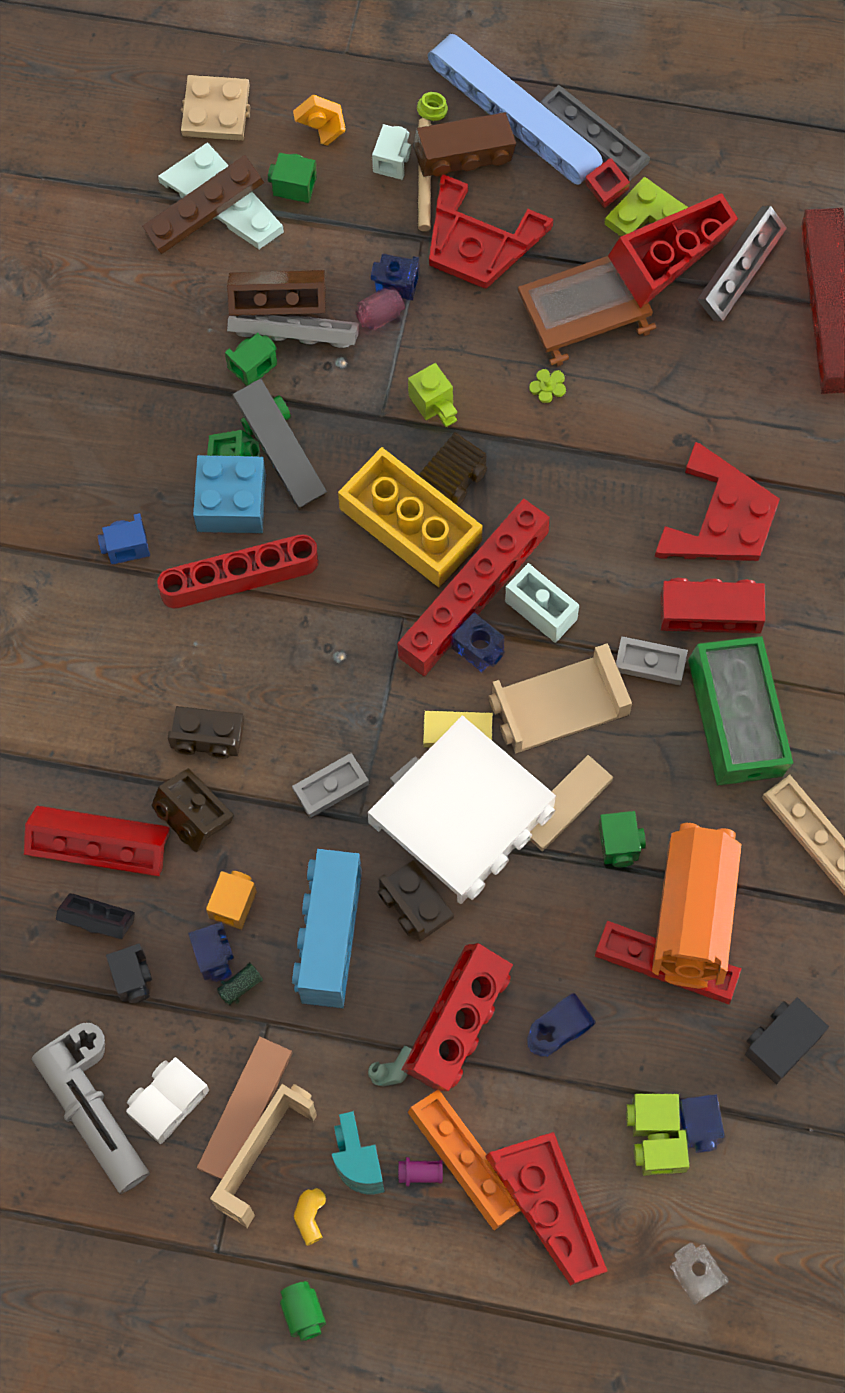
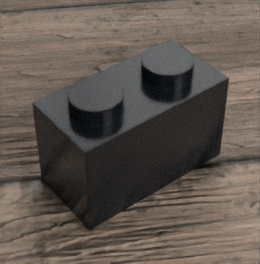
[745,997,829,1085]

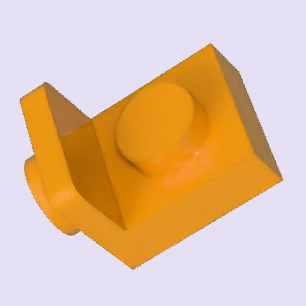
[293,95,345,146]

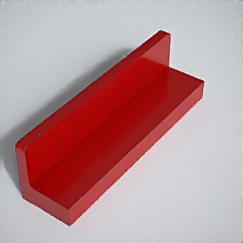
[24,806,170,876]

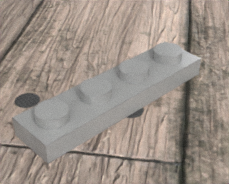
[227,314,359,348]

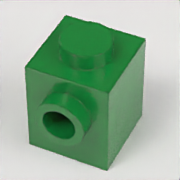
[268,153,317,203]
[598,811,646,867]

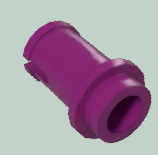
[398,1157,443,1187]

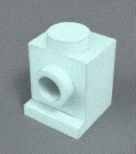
[372,124,411,180]

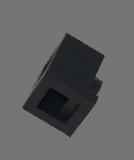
[106,943,152,1003]

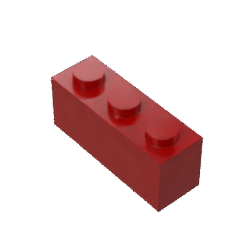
[661,578,765,633]

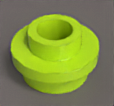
[417,92,448,121]

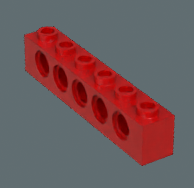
[398,498,550,677]

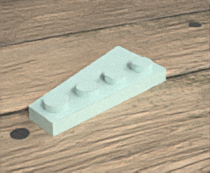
[158,142,284,249]

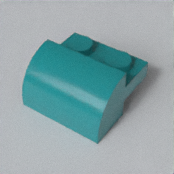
[332,1111,385,1194]

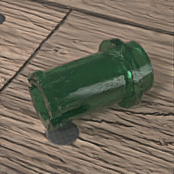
[216,962,263,1006]

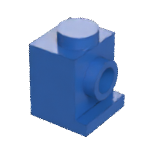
[98,513,150,564]

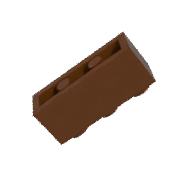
[413,112,516,177]
[227,270,326,316]

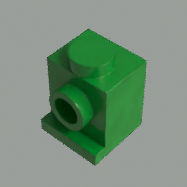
[225,333,277,386]

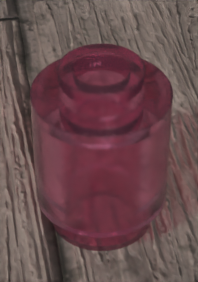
[355,287,405,331]

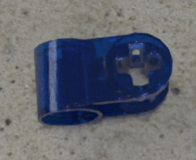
[527,993,596,1057]

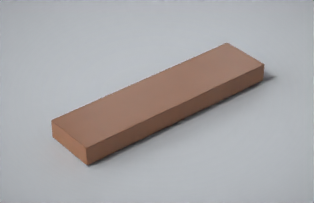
[197,1037,293,1180]

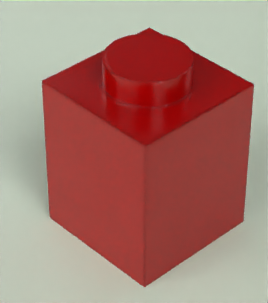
[585,158,630,208]

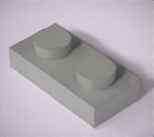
[616,636,688,685]
[292,753,369,818]

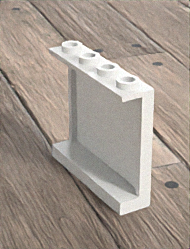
[368,715,556,904]

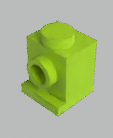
[634,1130,690,1176]

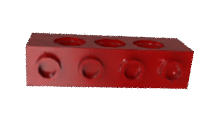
[401,943,513,1091]

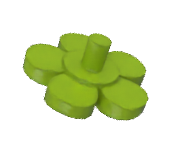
[529,369,566,403]

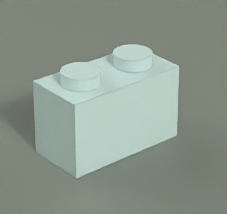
[505,563,579,643]

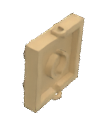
[181,75,250,141]

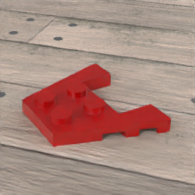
[429,174,553,289]
[655,442,780,561]

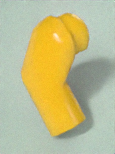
[294,1188,326,1246]

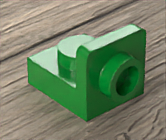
[207,430,260,457]

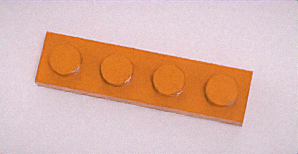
[407,1089,521,1230]

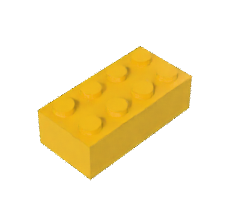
[338,447,482,588]

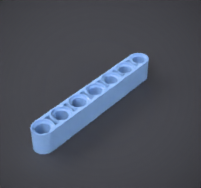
[428,34,603,185]

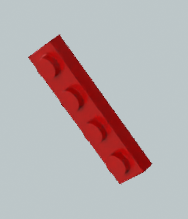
[595,921,741,1005]

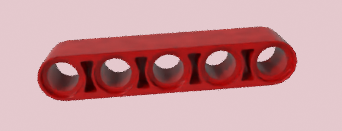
[157,534,319,609]

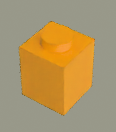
[206,871,257,930]

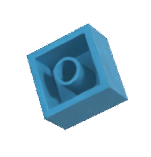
[193,455,266,533]

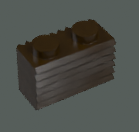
[419,432,487,506]

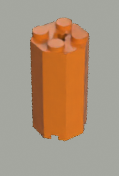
[652,823,742,989]

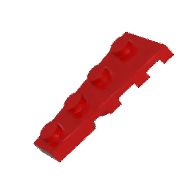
[485,1132,607,1286]

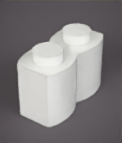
[126,1057,209,1144]

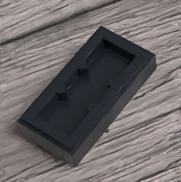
[56,893,135,940]

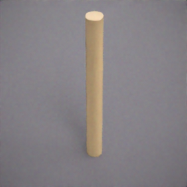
[418,118,431,231]

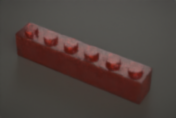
[801,208,845,394]

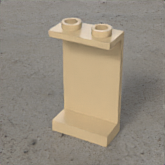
[488,643,632,754]
[210,1084,317,1228]

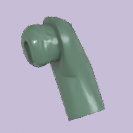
[368,1046,412,1087]

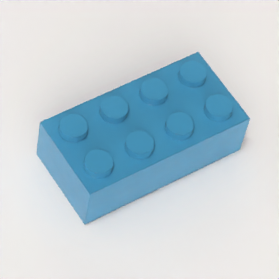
[292,849,362,1008]

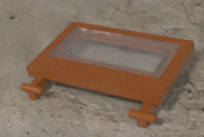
[518,256,656,367]

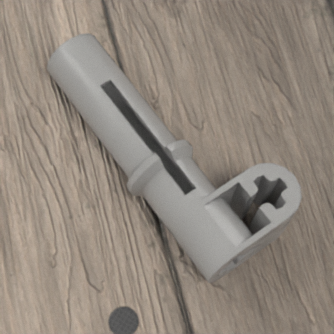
[31,1023,150,1194]

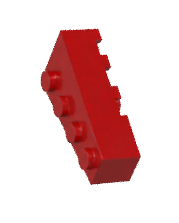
[608,193,738,308]

